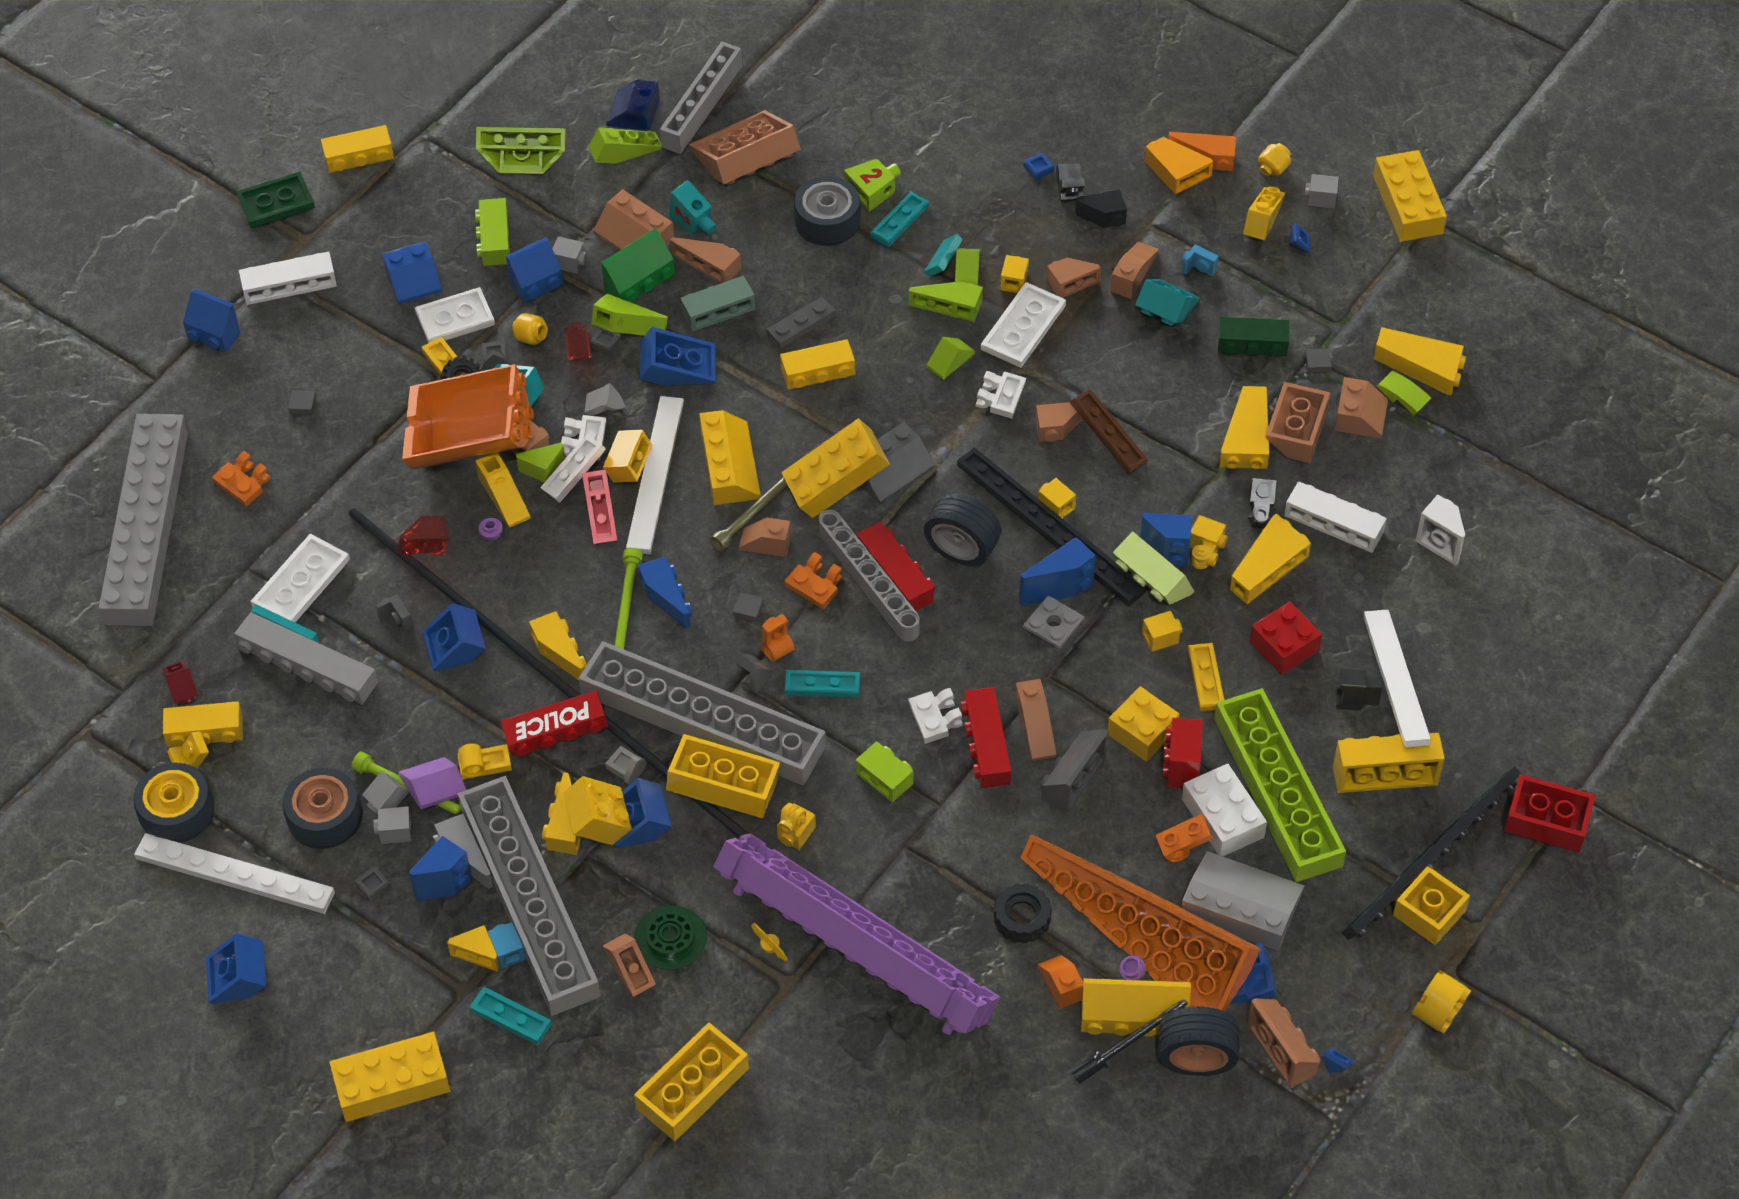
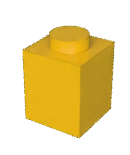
[1000,255,1029,293]
[1038,478,1076,519]
[1142,611,1182,652]

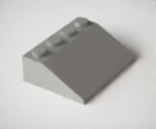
[1181,851,1305,951]

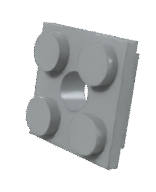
[1023,596,1085,649]

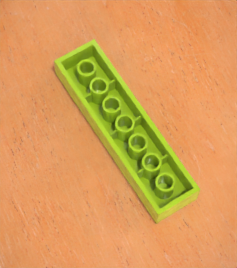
[1214,688,1346,882]

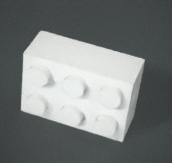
[1182,764,1267,856]

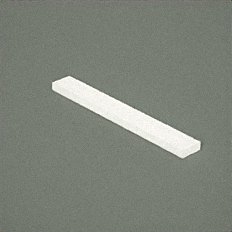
[626,396,684,555]
[1364,610,1430,748]

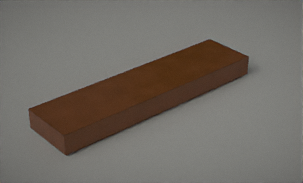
[1070,388,1148,475]

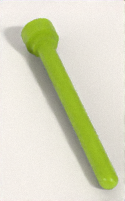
[615,548,643,649]
[351,751,461,814]

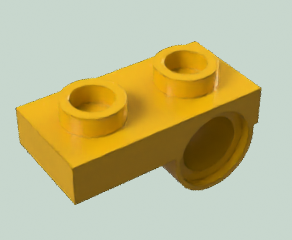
[457,744,512,780]

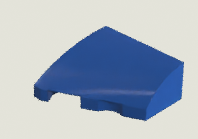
[1230,942,1277,1004]

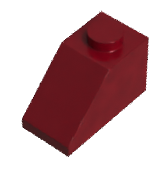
[162,660,198,705]

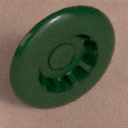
[634,905,707,970]

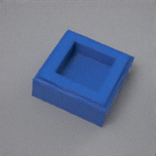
[1023,153,1054,181]

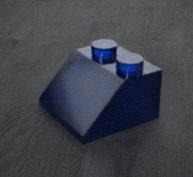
[606,79,660,131]

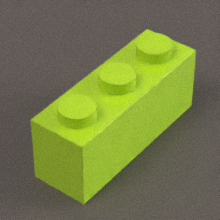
[475,198,510,266]

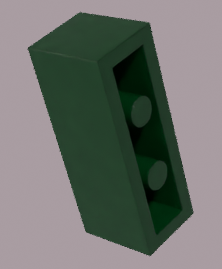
[1217,317,1289,357]

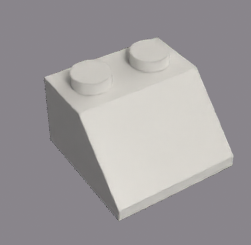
[1416,495,1465,566]

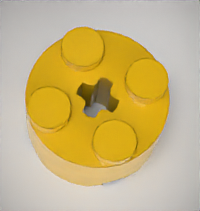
[1412,970,1471,1034]

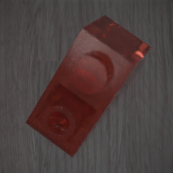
[564,322,591,360]
[397,516,449,555]

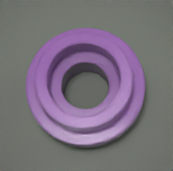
[478,518,503,541]

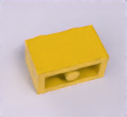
[603,430,653,483]

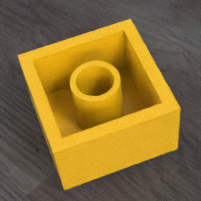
[1107,686,1180,762]
[563,776,632,845]
[1393,866,1470,946]

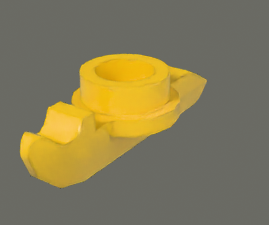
[751,922,788,962]

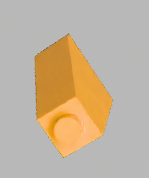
[1144,137,1213,195]

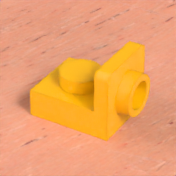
[167,731,209,769]

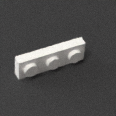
[540,434,606,503]

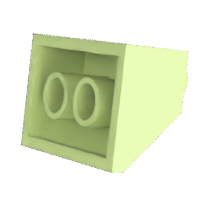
[1113,531,1194,605]

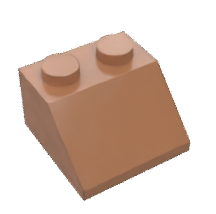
[1335,377,1388,439]

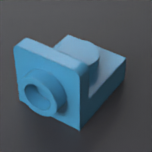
[1181,244,1219,276]

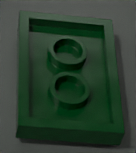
[236,171,315,228]

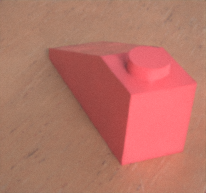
[582,470,617,544]

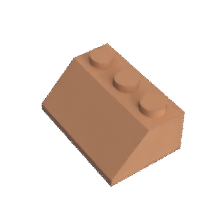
[594,189,674,250]
[1266,382,1330,464]
[1247,999,1320,1089]

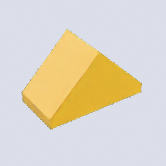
[447,925,500,972]

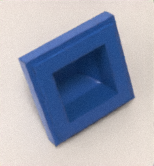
[1289,223,1310,253]
[1323,1048,1354,1074]

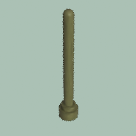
[710,477,788,552]

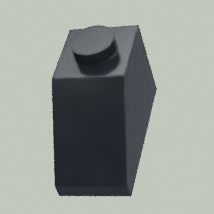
[1075,189,1127,228]

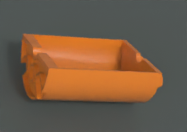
[402,364,534,469]

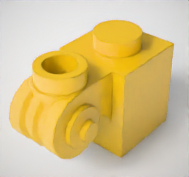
[1190,515,1228,570]
[777,803,816,850]

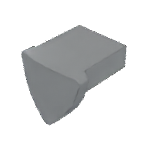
[585,383,625,416]
[605,746,647,785]

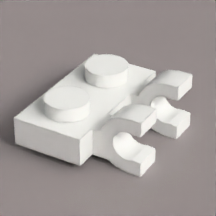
[976,371,1026,419]
[561,415,606,461]
[908,688,963,744]

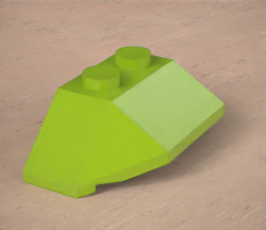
[476,127,566,175]

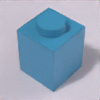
[488,922,526,969]

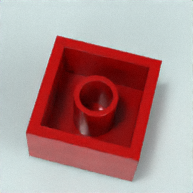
[1250,602,1322,675]
[1162,717,1203,789]

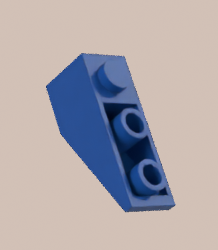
[638,557,693,628]

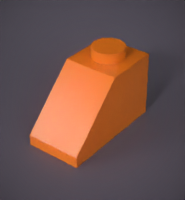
[1037,955,1083,1009]

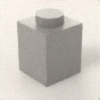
[1304,174,1339,209]
[552,237,587,274]
[362,771,409,814]
[373,807,412,844]

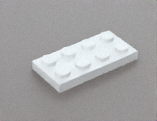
[981,282,1066,368]
[251,534,350,623]

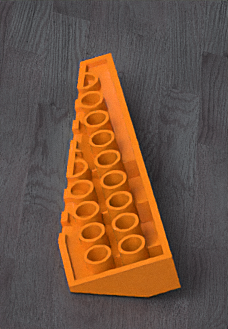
[1021,835,1261,1012]

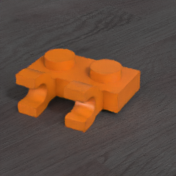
[212,451,271,507]
[784,552,843,609]

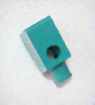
[669,180,717,235]

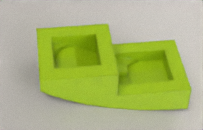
[1377,371,1431,416]

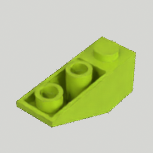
[588,128,662,164]
[591,294,668,336]

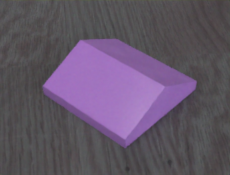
[398,757,466,809]

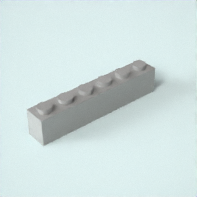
[660,42,742,154]
[234,612,378,705]

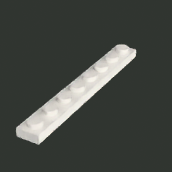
[134,833,335,914]

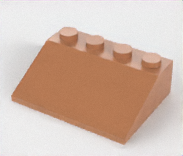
[689,110,801,184]

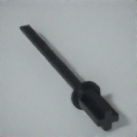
[1071,999,1188,1084]

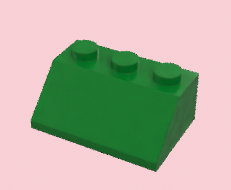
[601,228,675,303]

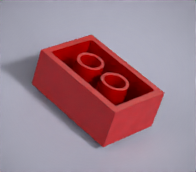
[1504,774,1596,853]

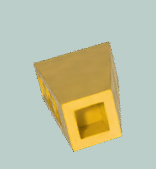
[1374,327,1466,395]
[1220,386,1269,469]
[1230,514,1311,604]

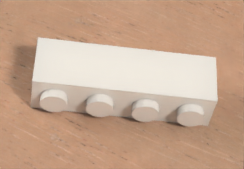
[239,252,337,305]
[1284,481,1387,553]

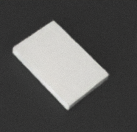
[415,287,495,343]

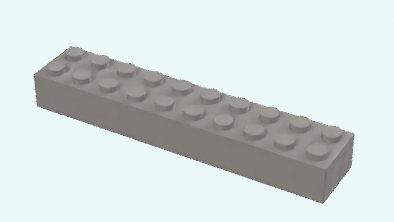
[99,414,188,626]
[579,641,826,786]
[458,776,601,1016]

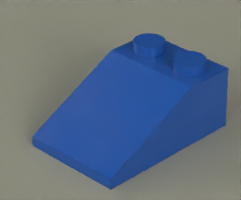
[640,327,716,385]
[1019,537,1096,606]

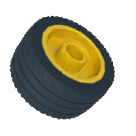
[134,762,214,843]

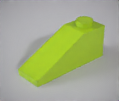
[909,282,983,322]

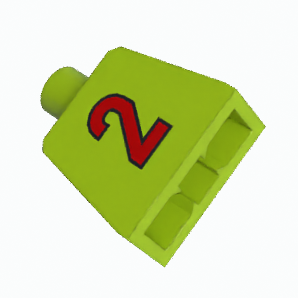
[844,159,901,211]

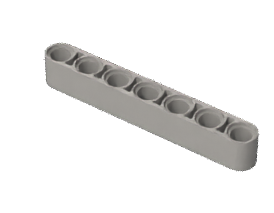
[819,510,919,641]

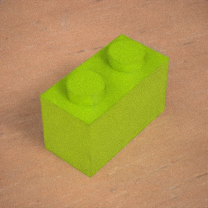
[856,741,913,803]

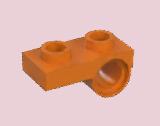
[761,614,795,662]
[1156,814,1214,862]

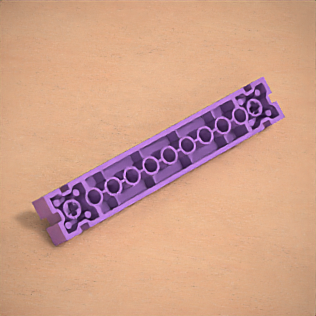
[713,833,1000,1035]

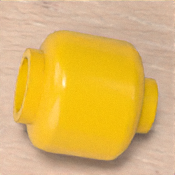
[1258,143,1291,177]
[512,313,548,345]

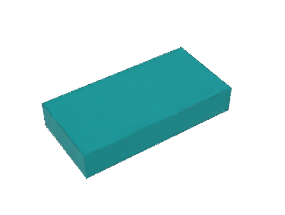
[924,234,962,277]

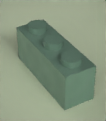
[680,276,755,332]

